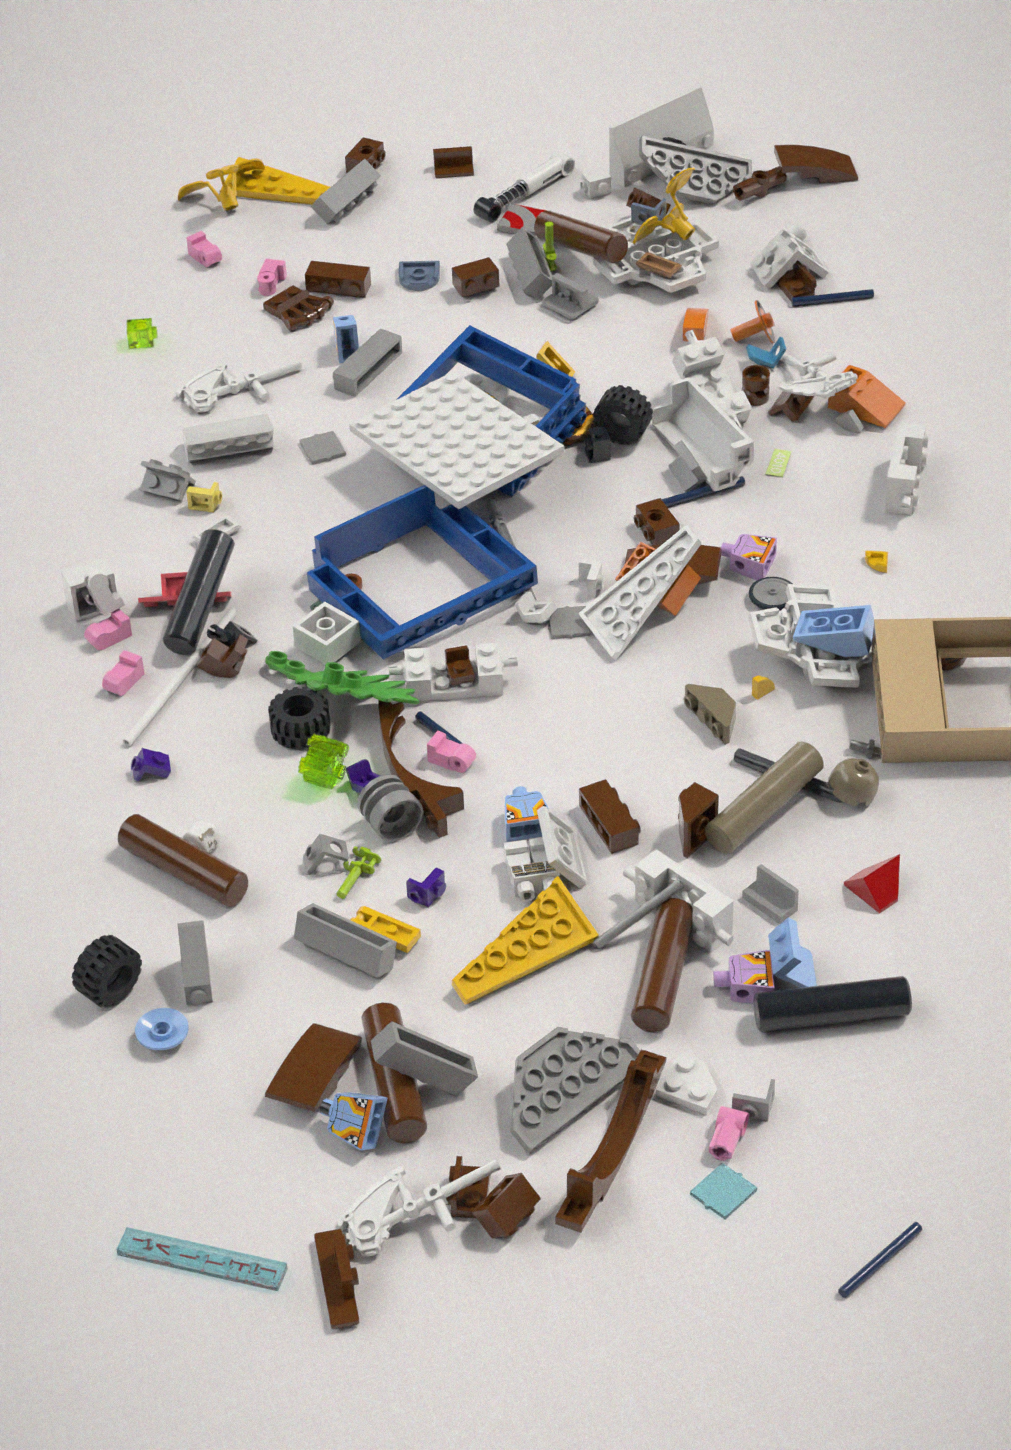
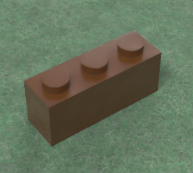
[305,261,371,298]
[579,779,641,854]

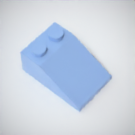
[793,605,874,657]

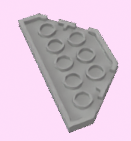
[639,136,752,204]
[510,1027,641,1153]

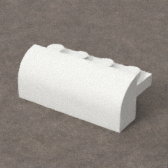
[182,414,275,462]

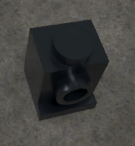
[584,426,611,463]

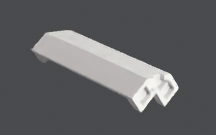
[652,377,754,491]

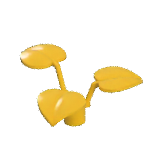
[177,158,265,211]
[632,167,695,245]

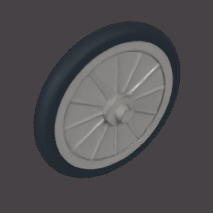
[749,577,793,610]

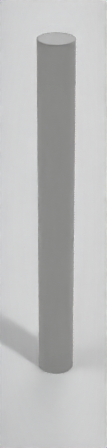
[594,880,684,949]

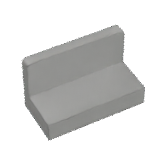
[668,440,708,492]
[742,864,799,924]

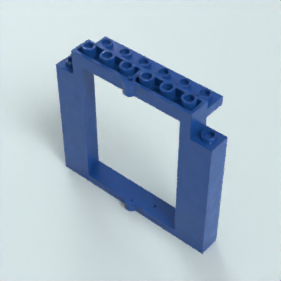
[396,325,587,497]
[307,485,538,660]

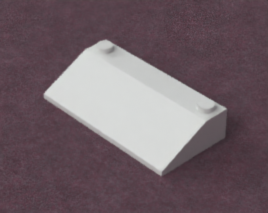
[609,85,714,187]

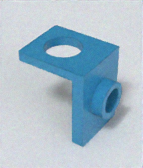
[746,337,787,369]

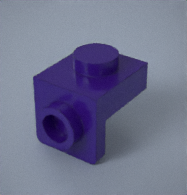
[131,748,171,781]
[346,759,381,793]
[406,867,446,908]

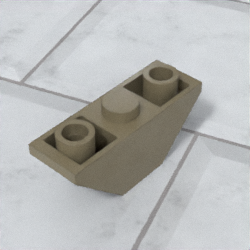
[683,684,736,745]

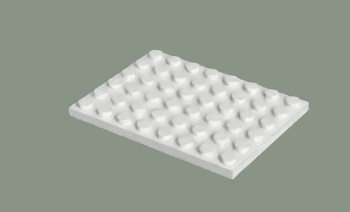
[349,371,564,509]

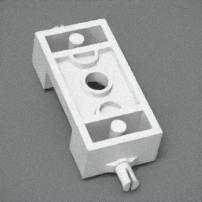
[672,330,752,430]
[885,422,929,515]
[389,642,518,702]
[623,849,734,953]

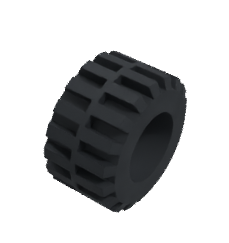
[593,385,653,445]
[268,687,331,749]
[72,935,142,1008]

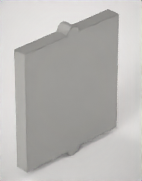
[299,431,346,465]
[549,606,590,639]

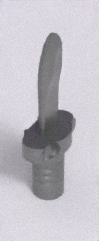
[849,739,882,759]

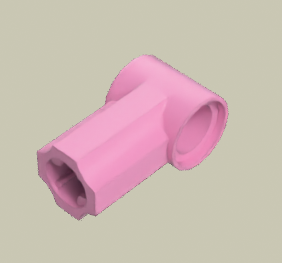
[709,1106,749,1161]

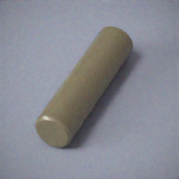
[705,741,824,854]

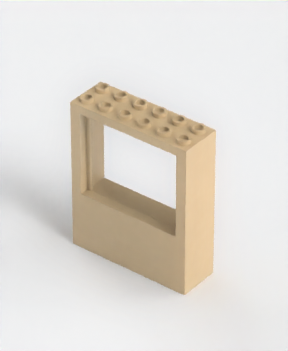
[871,617,1011,763]

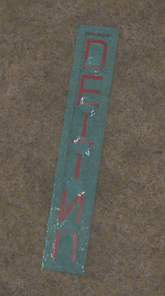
[116,1227,288,1291]

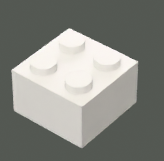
[61,557,117,622]
[292,602,361,664]

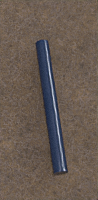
[791,289,874,306]
[661,476,745,507]
[838,1222,923,1298]

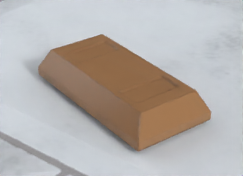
[636,252,682,279]

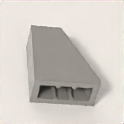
[177,920,213,1005]

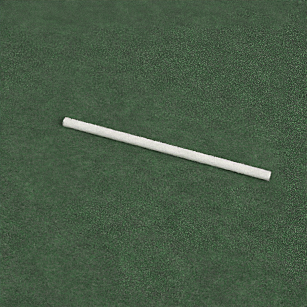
[123,607,238,747]

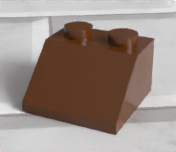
[678,782,719,859]

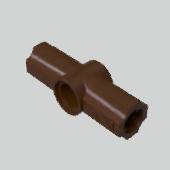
[733,166,787,201]

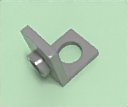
[303,833,349,874]
[732,1079,775,1122]

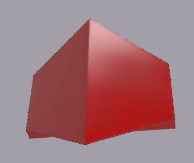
[844,854,900,914]

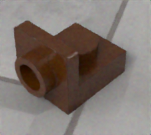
[445,645,475,685]

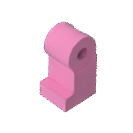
[186,231,222,267]
[257,259,287,296]
[84,608,132,650]
[102,650,144,696]
[427,731,476,773]

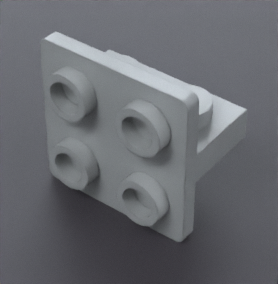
[542,273,599,320]
[140,459,196,502]

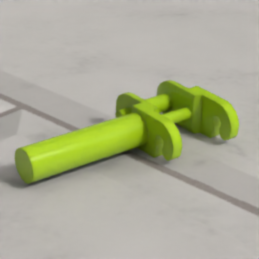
[543,222,557,271]
[336,846,382,899]

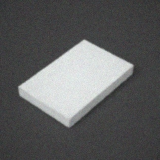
[537,806,587,888]

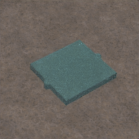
[690,1163,757,1220]

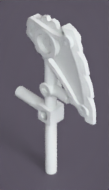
[779,352,858,399]
[176,360,302,413]
[337,1159,501,1257]

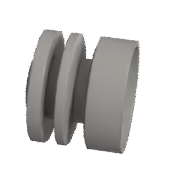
[357,774,423,842]

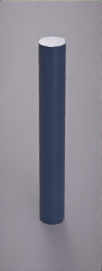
[415,711,463,744]

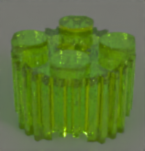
[298,734,349,790]

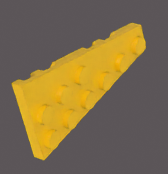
[221,156,330,205]
[451,876,599,1005]

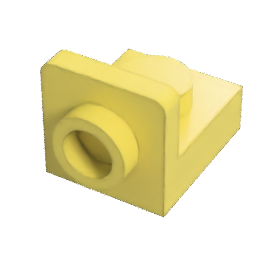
[186,482,222,513]

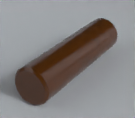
[534,210,628,263]
[117,814,249,907]
[631,898,693,1032]
[361,1002,427,1143]

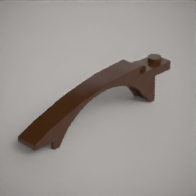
[378,700,464,838]
[555,1049,667,1233]

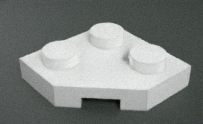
[656,1052,718,1115]

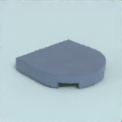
[399,261,440,291]

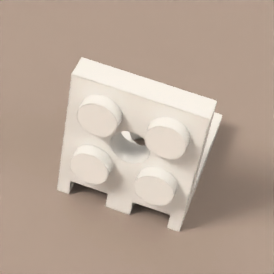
[750,228,829,289]

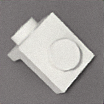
[580,172,611,199]
[578,560,604,598]
[515,592,557,624]

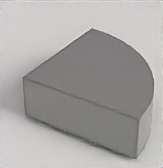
[834,409,864,432]

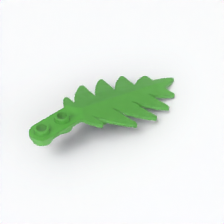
[265,651,420,704]

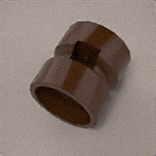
[742,365,770,406]

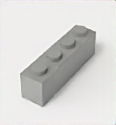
[311,159,381,224]
[506,227,552,299]
[333,328,402,397]
[294,903,397,978]
[371,1022,478,1096]

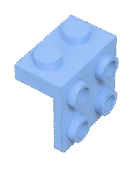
[768,917,817,988]

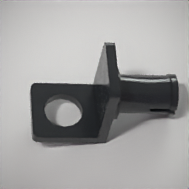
[207,621,258,647]

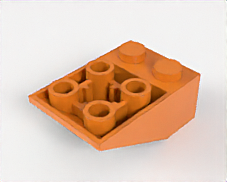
[828,365,906,428]
[615,541,701,616]

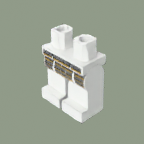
[503,837,560,902]

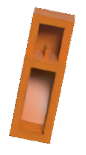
[683,308,709,342]

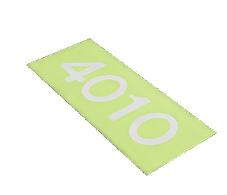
[766,449,792,477]

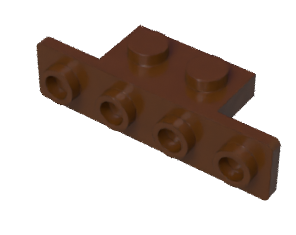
[314,1229,360,1329]

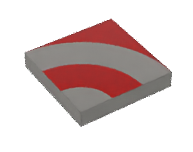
[497,204,548,236]

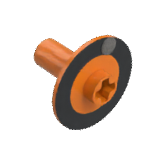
[730,300,775,344]

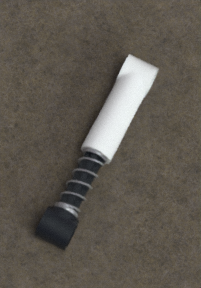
[473,151,575,223]

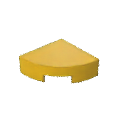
[865,550,888,573]
[752,675,775,700]

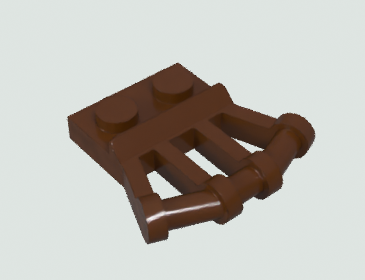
[263,285,334,331]

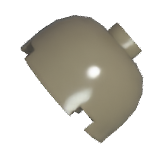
[827,758,879,806]

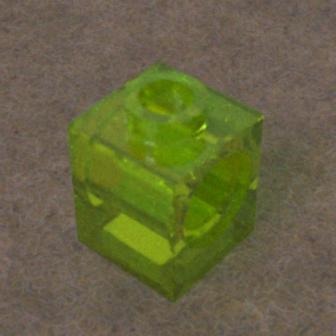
[126,318,158,349]

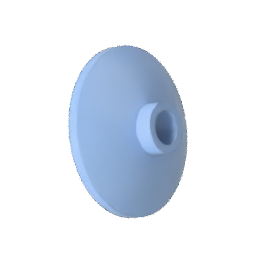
[135,1008,189,1051]

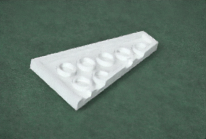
[578,525,702,661]

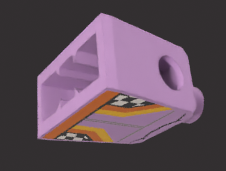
[721,534,777,580]
[713,950,774,1004]

